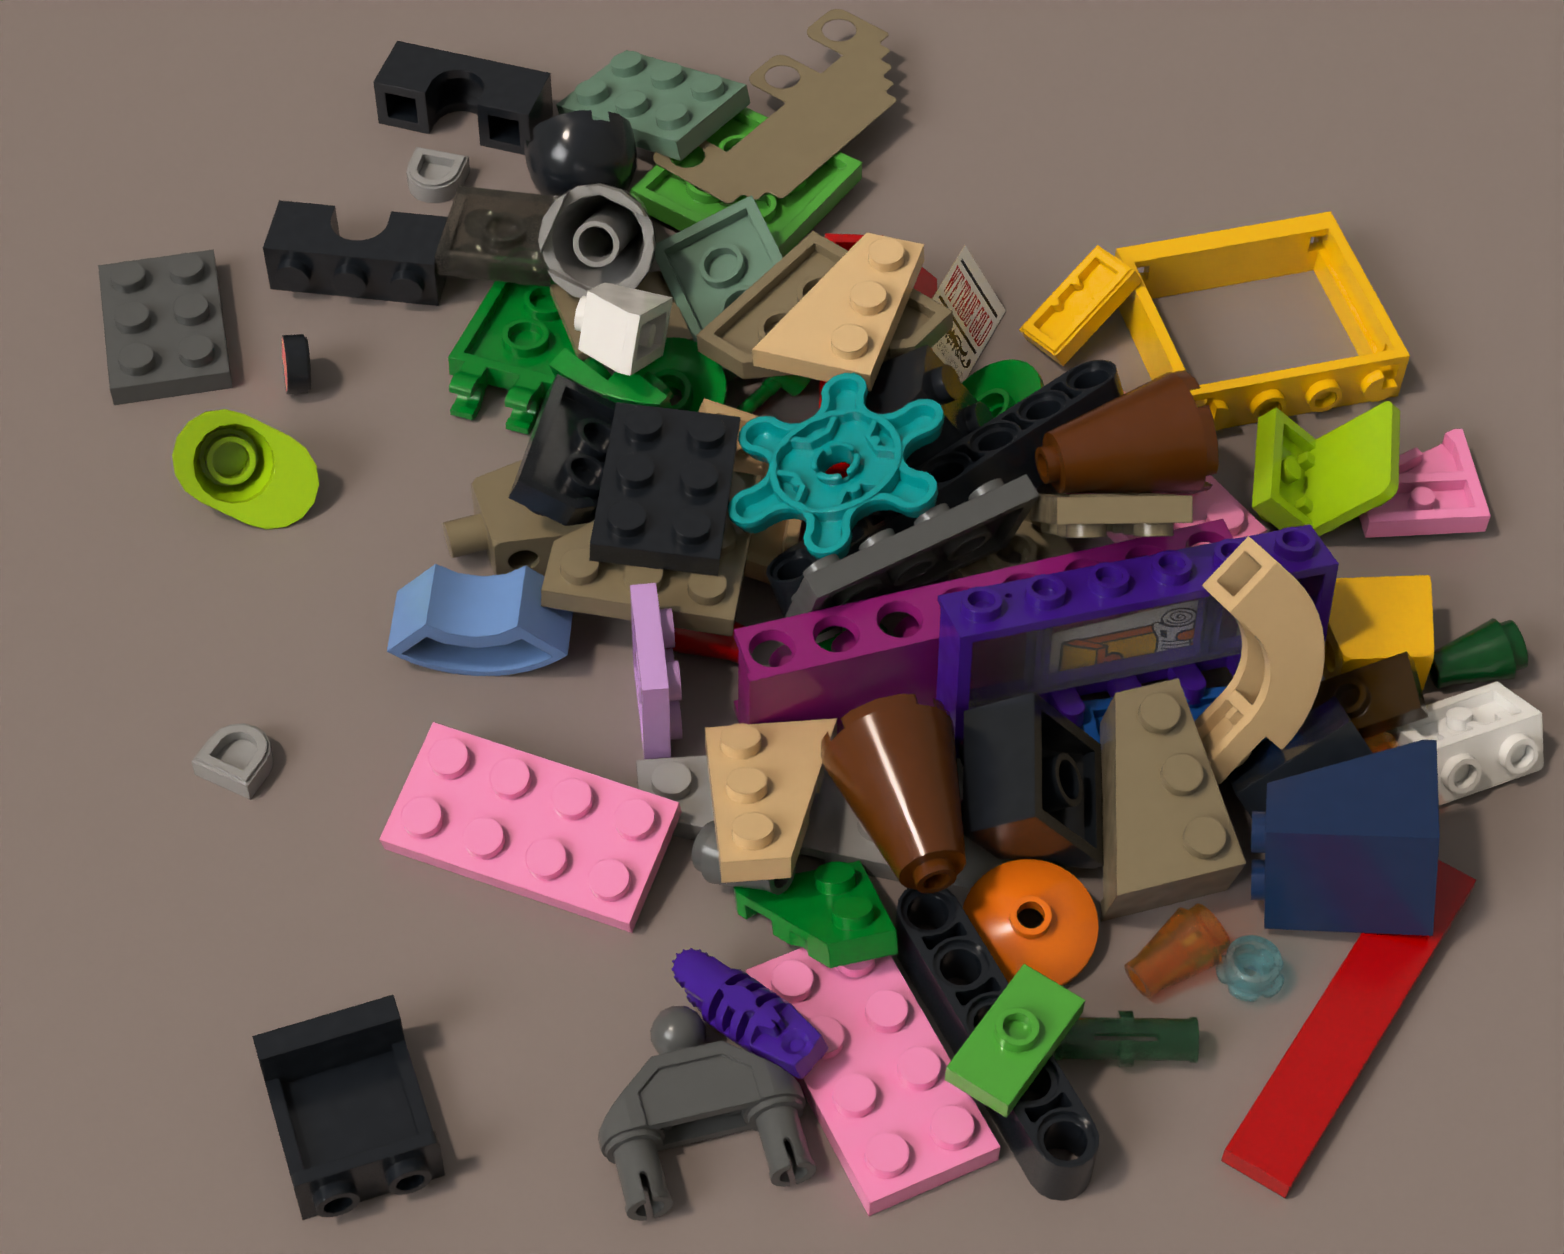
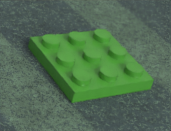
[630,107,863,257]

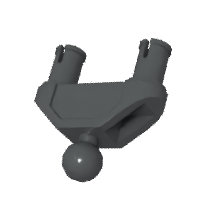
[598,1006,817,1221]

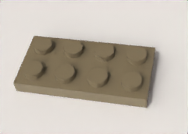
[1025,493,1193,538]

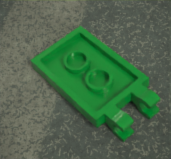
[448,250,583,435]

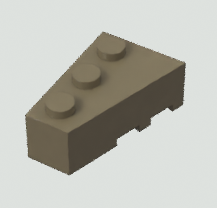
[1100,678,1246,922]

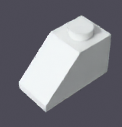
[574,282,673,376]

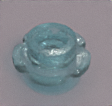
[1216,935,1284,1002]

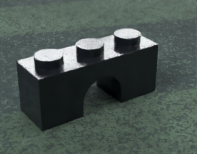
[373,41,553,155]
[263,200,452,306]

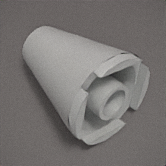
[538,183,656,298]

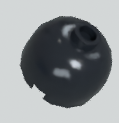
[523,110,637,203]

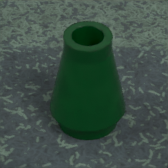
[1429,618,1528,689]

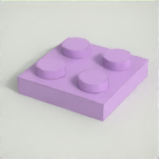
[630,583,682,759]

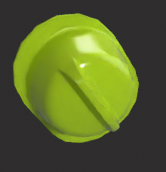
[172,409,319,529]

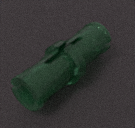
[1053,1010,1199,1067]

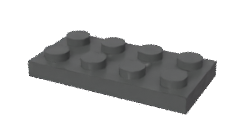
[785,474,1040,635]

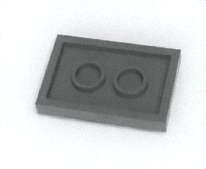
[98,249,233,405]

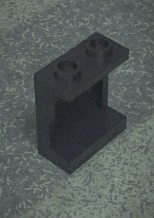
[252,995,445,1220]

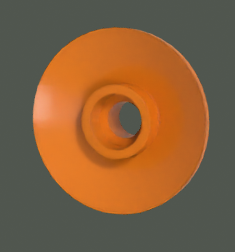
[963,859,1099,986]

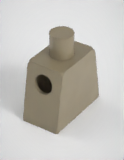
[443,460,588,576]

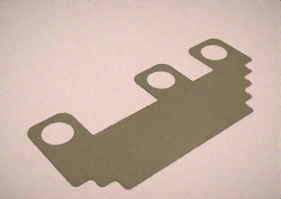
[653,9,897,204]

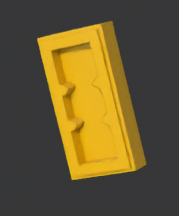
[1019,245,1142,366]

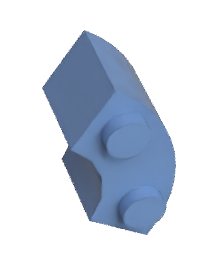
[387,564,573,676]

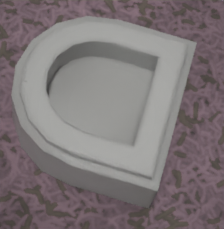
[406,147,470,203]
[191,723,273,799]

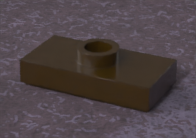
[1310,651,1428,739]

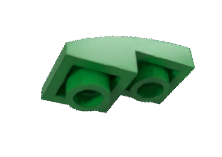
[549,348,674,409]

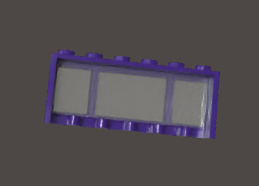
[936,524,1339,758]

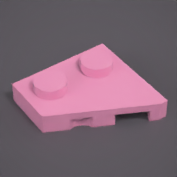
[1359,429,1491,538]

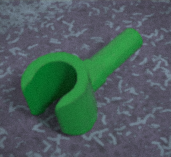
[736,375,811,414]

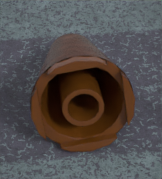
[1035,370,1219,494]
[820,694,966,893]

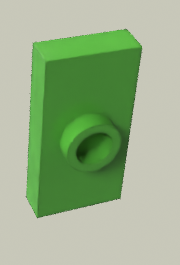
[944,964,1085,1118]

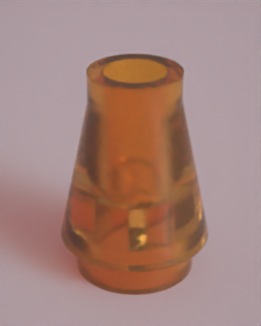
[1124,903,1231,999]

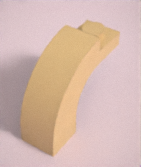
[1194,536,1325,785]

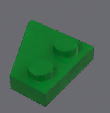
[733,860,898,968]

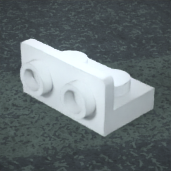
[1386,681,1544,806]

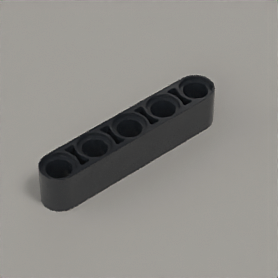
[895,888,1099,1201]

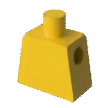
[1323,575,1434,691]

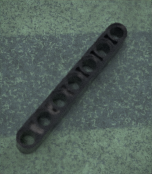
[766,360,1124,618]

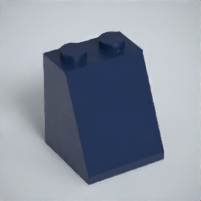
[1251,740,1440,936]

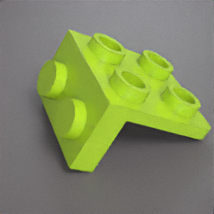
[1252,401,1400,536]

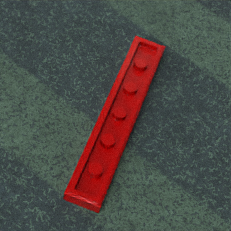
[1221,859,1477,1198]

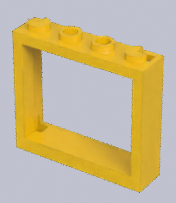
[1115,211,1410,431]

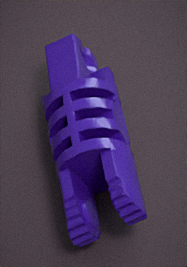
[672,948,829,1079]

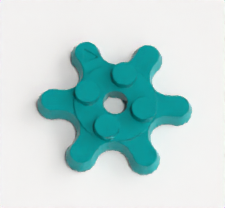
[728,373,945,560]

